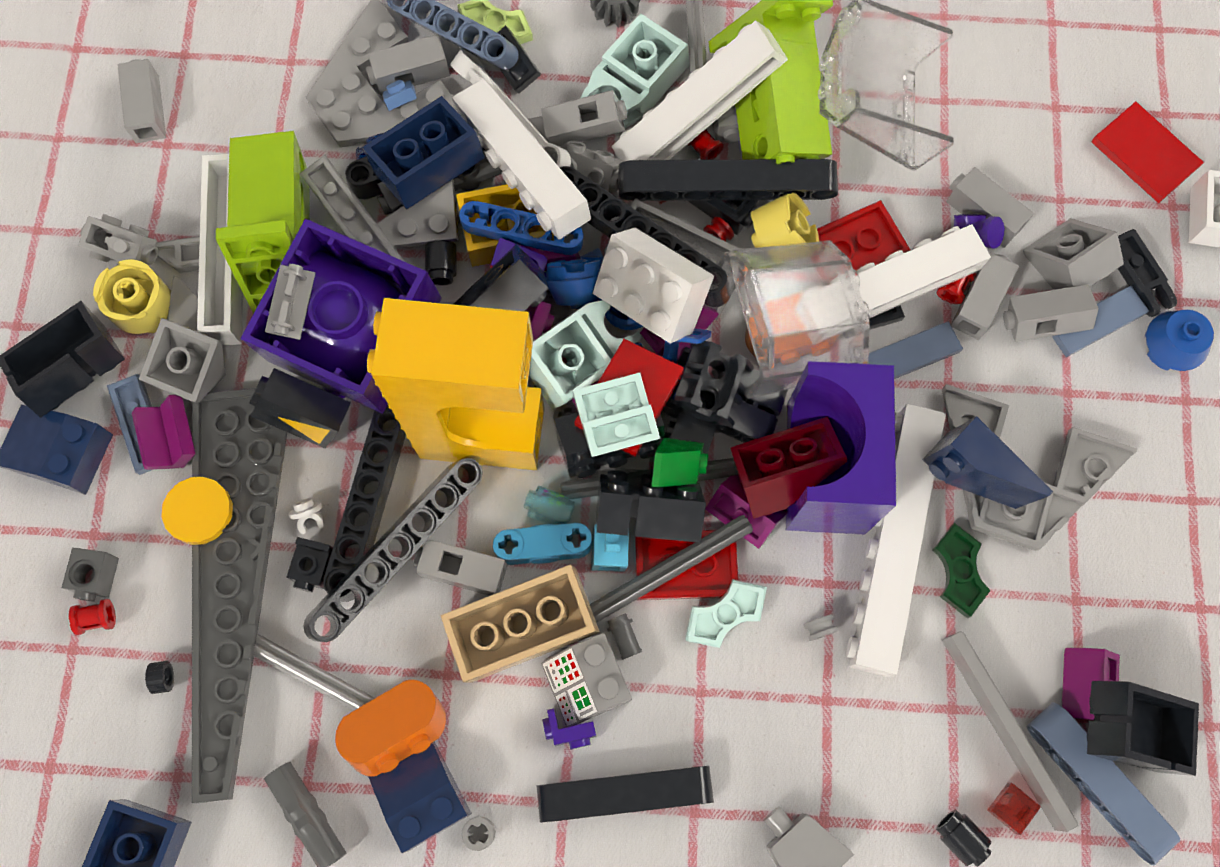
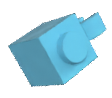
[591,524,629,572]

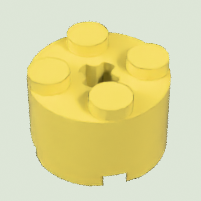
[751,193,819,269]
[93,259,171,334]

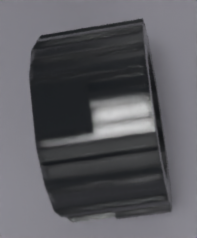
[145,661,174,694]

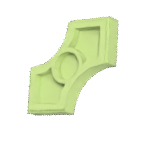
[457,0,533,44]

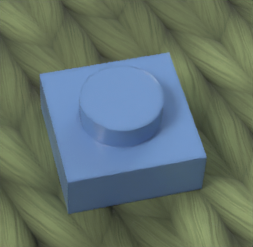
[383,80,417,111]

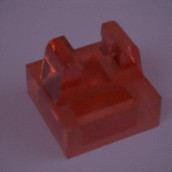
[987,782,1041,835]

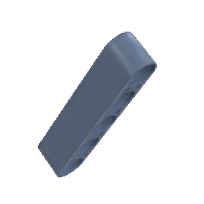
[387,0,518,70]
[1027,702,1180,866]

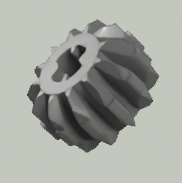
[590,0,640,28]

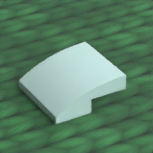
[573,373,660,457]

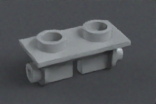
[265,264,316,340]

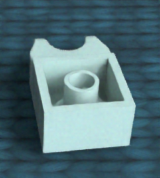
[581,13,690,133]
[529,300,642,410]

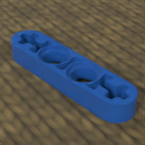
[459,201,583,255]

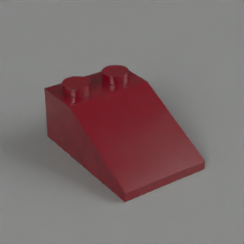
[730,417,847,519]

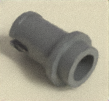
[607,613,642,660]

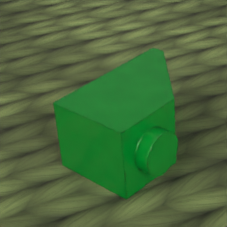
[652,438,709,487]

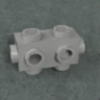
[550,141,624,194]
[78,214,158,266]

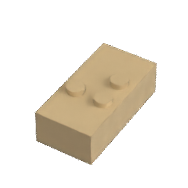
[440,564,600,683]

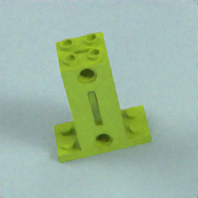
[708,0,833,164]
[216,131,310,314]

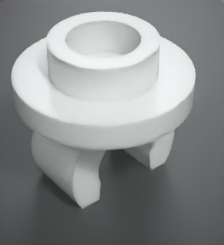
[289,498,324,534]

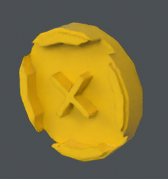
[161,477,233,545]

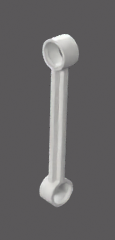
[450,48,571,168]

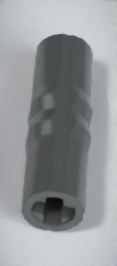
[264,762,347,867]

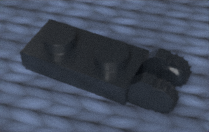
[1117,229,1177,318]

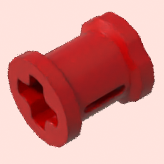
[687,128,724,160]
[936,273,976,305]
[68,599,116,635]

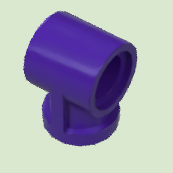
[953,214,1005,249]

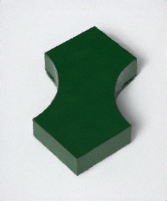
[932,523,990,619]

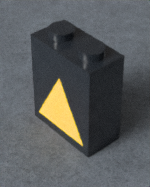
[249,368,351,448]

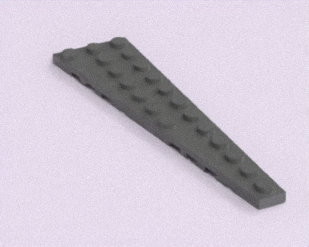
[192,388,287,803]

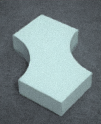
[685,579,767,648]

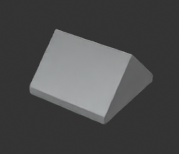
[138,318,226,403]

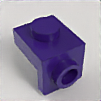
[542,708,597,750]

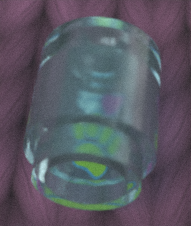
[524,485,576,525]

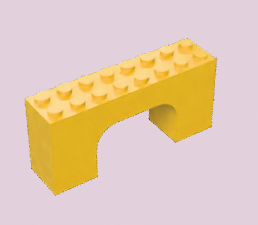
[367,298,545,471]

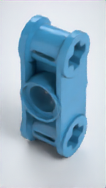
[493,523,592,565]

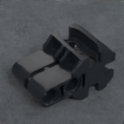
[662,341,789,443]

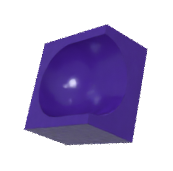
[240,218,442,414]
[785,361,896,535]

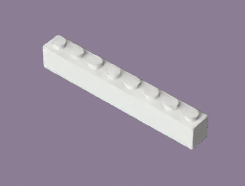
[846,404,946,677]

